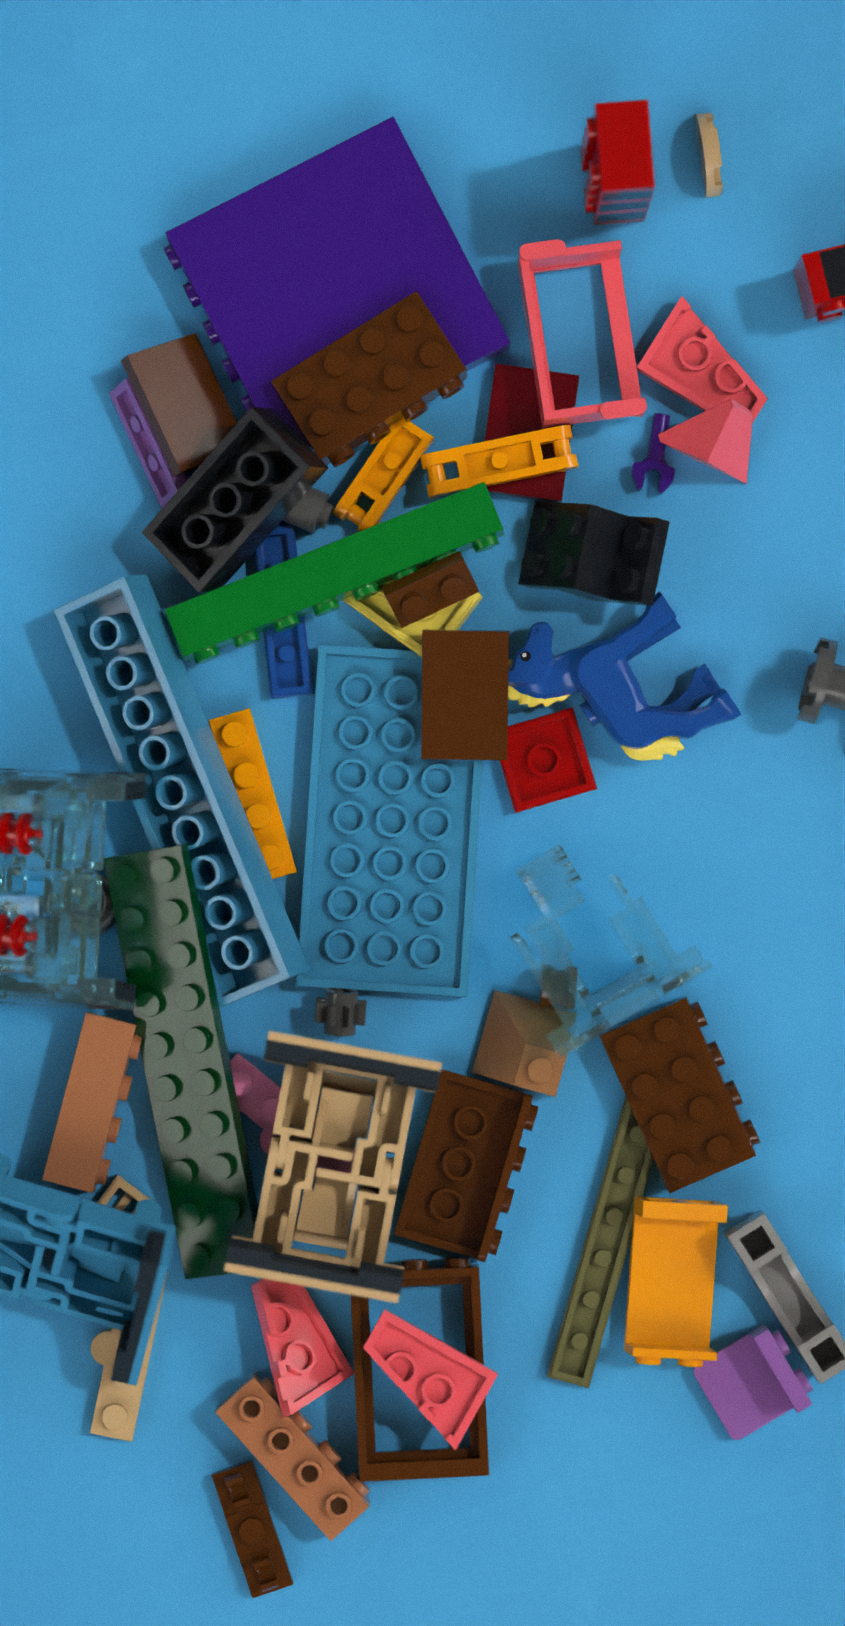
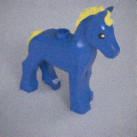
[508,591,741,761]

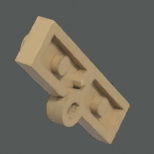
[90,1271,168,1442]

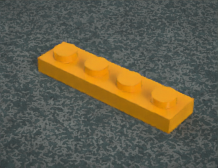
[209,708,297,879]

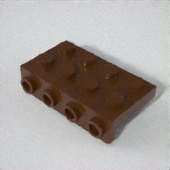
[271,291,468,467]
[600,996,761,1194]
[394,1069,538,1262]

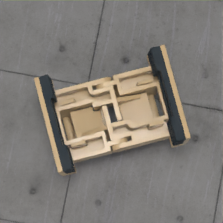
[224,1031,442,1303]

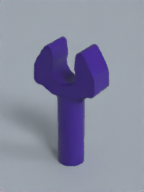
[631,413,675,495]

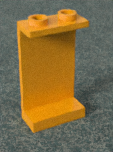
[623,1196,728,1367]

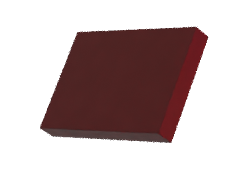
[485,363,580,503]

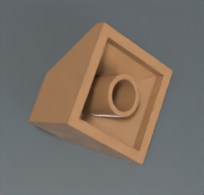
[472,990,577,1097]

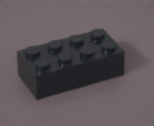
[142,407,329,592]

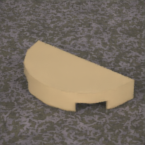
[694,112,723,198]

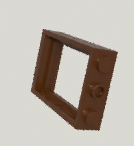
[351,1257,489,1482]

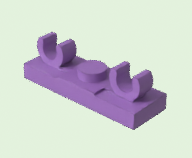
[109,378,188,508]

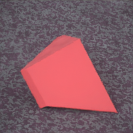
[658,399,753,484]

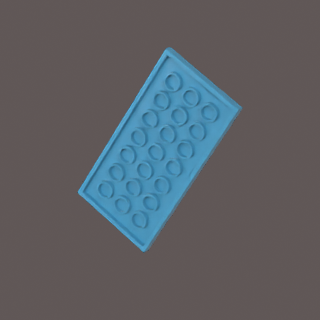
[296,645,482,997]

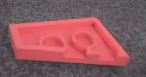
[637,296,768,422]
[251,1278,354,1418]
[363,1308,498,1450]

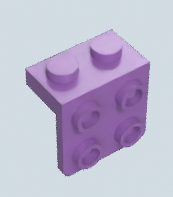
[693,1324,813,1440]

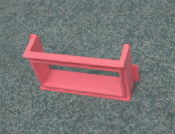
[517,239,647,429]

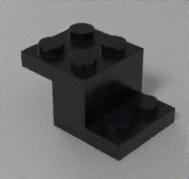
[518,501,670,606]

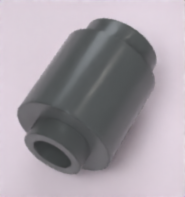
[282,487,334,534]

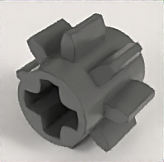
[315,988,367,1036]

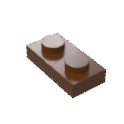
[382,551,479,628]

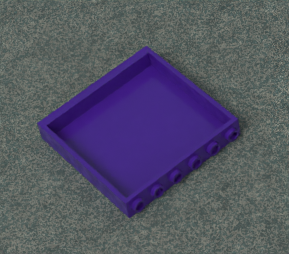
[163,117,511,450]

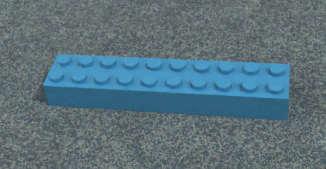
[54,574,310,1007]

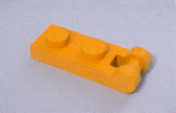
[333,418,434,532]

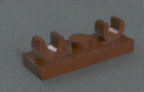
[211,1460,294,1598]

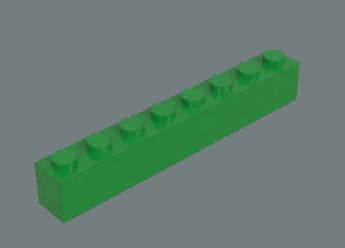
[165,482,505,664]

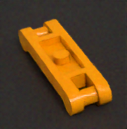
[420,425,579,499]

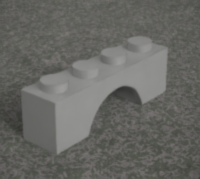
[724,1210,845,1384]

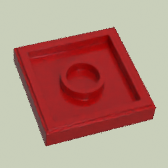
[499,707,597,813]

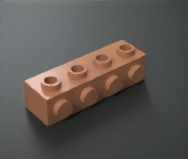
[42,1012,142,1193]
[215,1373,370,1541]

